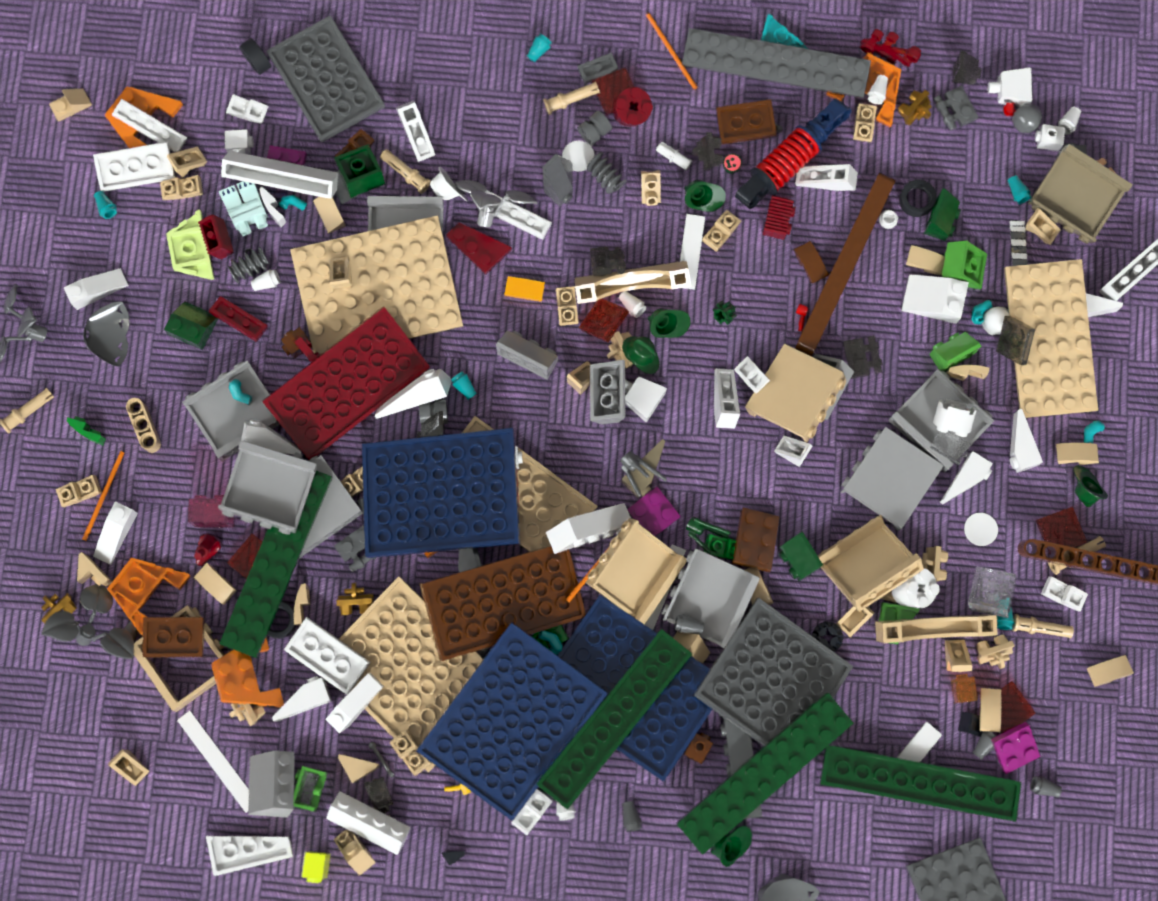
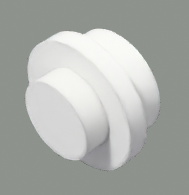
[879,210,898,229]

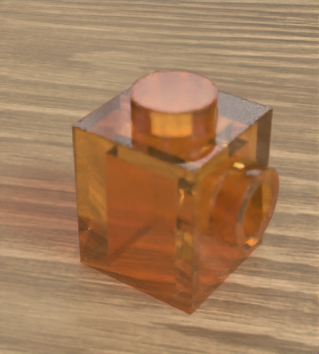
[951,674,978,704]

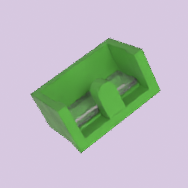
[294,766,328,812]

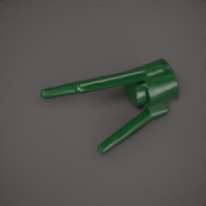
[686,516,731,554]

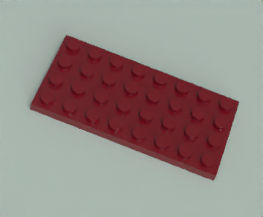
[262,306,430,460]

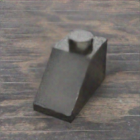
[952,51,981,85]
[417,411,445,438]

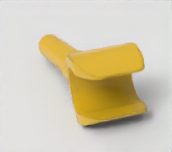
[444,784,472,795]

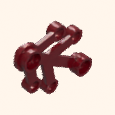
[860,29,921,67]

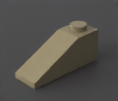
[621,439,665,498]

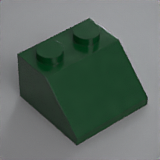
[334,144,385,198]
[924,188,961,241]
[164,301,218,350]
[778,532,823,582]

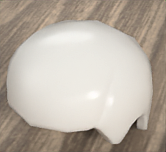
[982,307,1011,335]

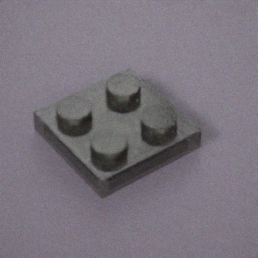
[996,316,1035,365]

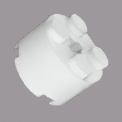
[933,399,977,437]
[892,569,940,608]

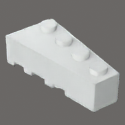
[546,503,630,554]

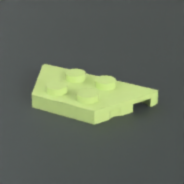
[166,210,214,280]

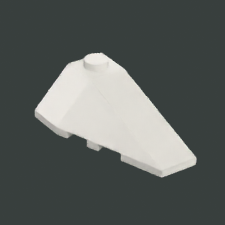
[375,369,452,419]

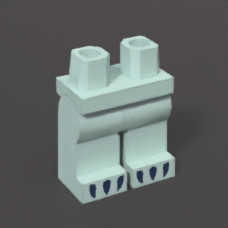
[218,181,268,236]

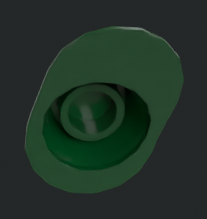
[684,180,726,212]
[648,308,691,338]
[622,336,660,374]
[1073,465,1108,507]
[710,826,752,867]

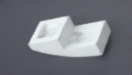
[226,95,268,124]
[259,187,286,227]
[734,356,770,394]
[1041,576,1088,611]
[512,789,552,835]

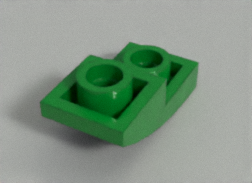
[66,416,106,446]
[703,534,736,561]

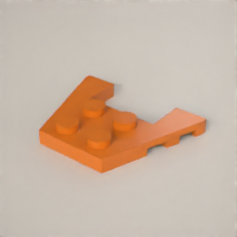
[827,53,901,127]
[105,87,183,148]
[107,558,191,637]
[211,639,284,708]

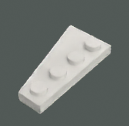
[206,836,294,876]

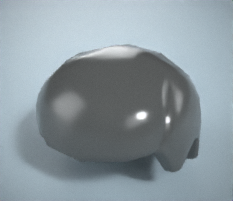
[1012,103,1043,133]

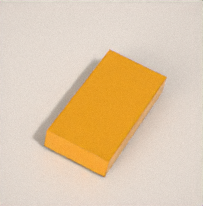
[505,276,545,302]

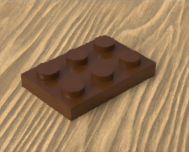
[716,99,777,145]
[732,507,780,572]
[143,617,204,657]

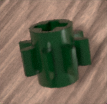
[712,301,737,325]

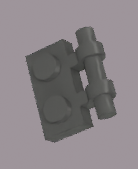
[934,86,978,131]
[334,525,378,573]

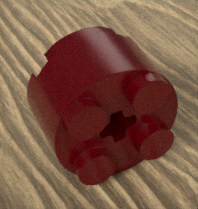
[612,87,653,127]

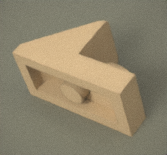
[49,89,92,122]
[166,147,207,177]
[1025,208,1061,245]
[77,552,112,587]
[945,640,972,672]

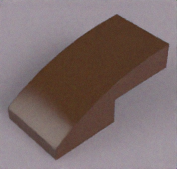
[335,129,375,157]
[793,241,829,283]

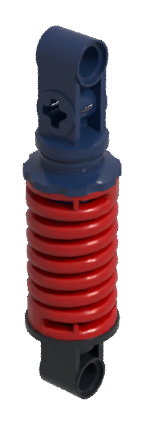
[735,98,852,209]

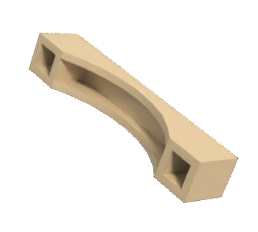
[575,261,691,304]
[875,614,998,643]

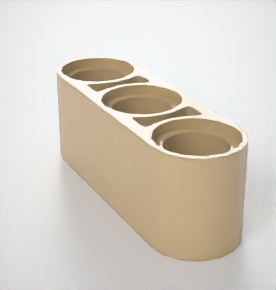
[126,398,161,453]

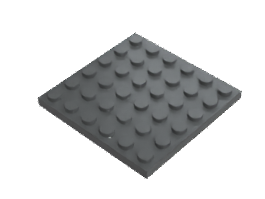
[694,598,853,746]

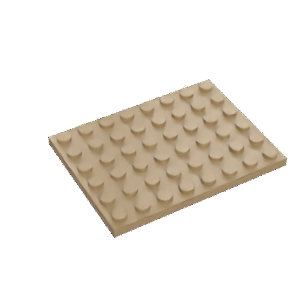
[290,215,464,355]
[339,577,484,772]

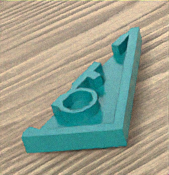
[761,14,808,49]

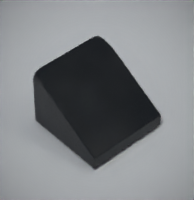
[958,712,983,737]
[441,851,466,865]

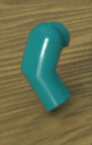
[279,195,308,211]
[971,300,993,324]
[229,379,252,405]
[1083,420,1105,444]
[538,630,563,655]

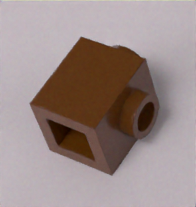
[281,327,312,359]
[683,732,713,765]

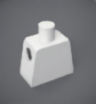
[988,68,1032,107]
[625,377,667,422]

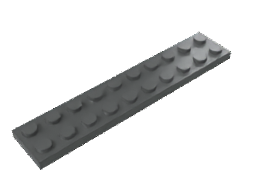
[682,28,871,98]

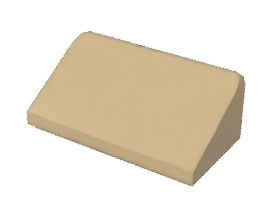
[313,196,345,234]

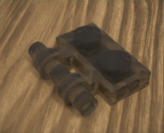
[590,246,626,276]
[843,336,883,379]

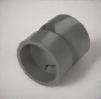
[577,111,612,146]
[419,399,448,426]

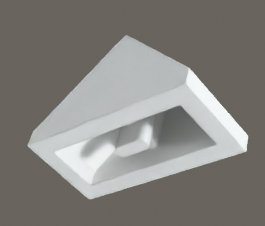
[774,436,812,467]

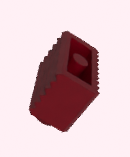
[762,195,796,240]
[198,214,234,260]

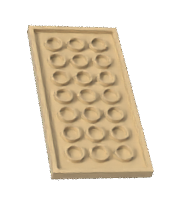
[1004,259,1098,418]
[462,416,598,552]

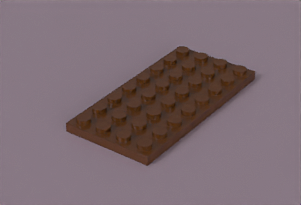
[420,546,586,661]

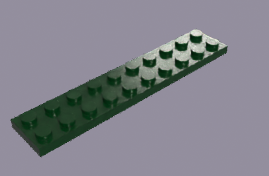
[219,470,333,659]
[536,629,693,810]
[676,692,854,855]
[819,745,1022,822]

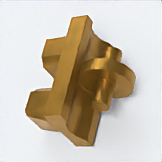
[898,90,932,126]
[336,583,374,615]
[41,593,77,624]

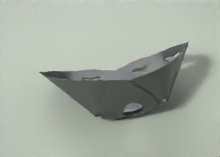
[83,301,129,367]
[757,873,820,901]

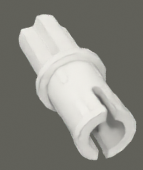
[656,142,692,170]

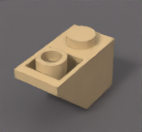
[334,829,376,875]

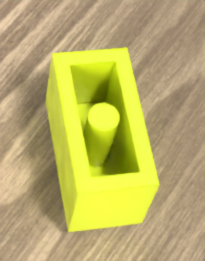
[302,852,331,883]

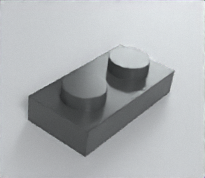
[577,53,619,85]

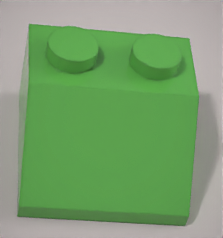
[942,241,987,289]
[929,332,981,372]

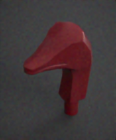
[194,533,223,566]

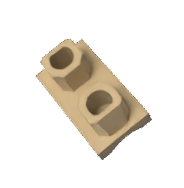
[641,170,661,206]
[607,331,633,369]
[922,546,948,582]
[977,634,1015,669]
[230,703,265,726]

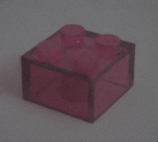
[188,495,235,528]

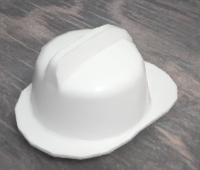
[430,167,469,202]

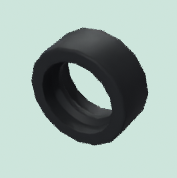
[239,38,271,75]
[899,179,936,217]
[267,601,296,639]

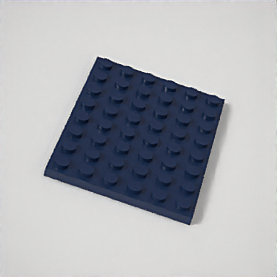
[362,428,520,558]
[558,595,713,782]
[416,622,608,821]

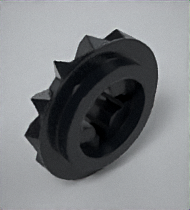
[812,621,844,652]

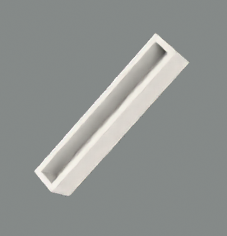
[221,151,338,199]

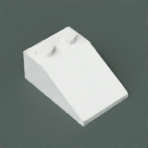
[901,275,969,324]

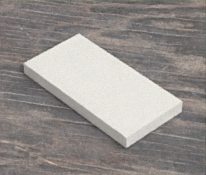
[93,142,175,191]
[284,617,371,695]

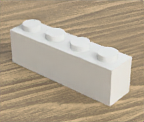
[1099,239,1158,301]
[327,791,411,855]

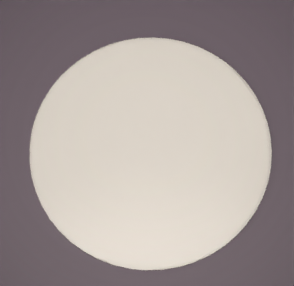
[562,141,595,172]
[964,513,998,546]

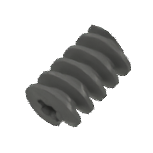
[587,152,627,194]
[227,247,269,283]

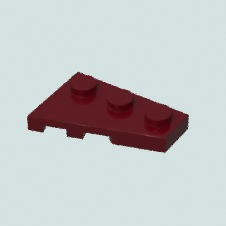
[446,222,512,275]

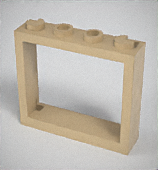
[134,605,224,712]

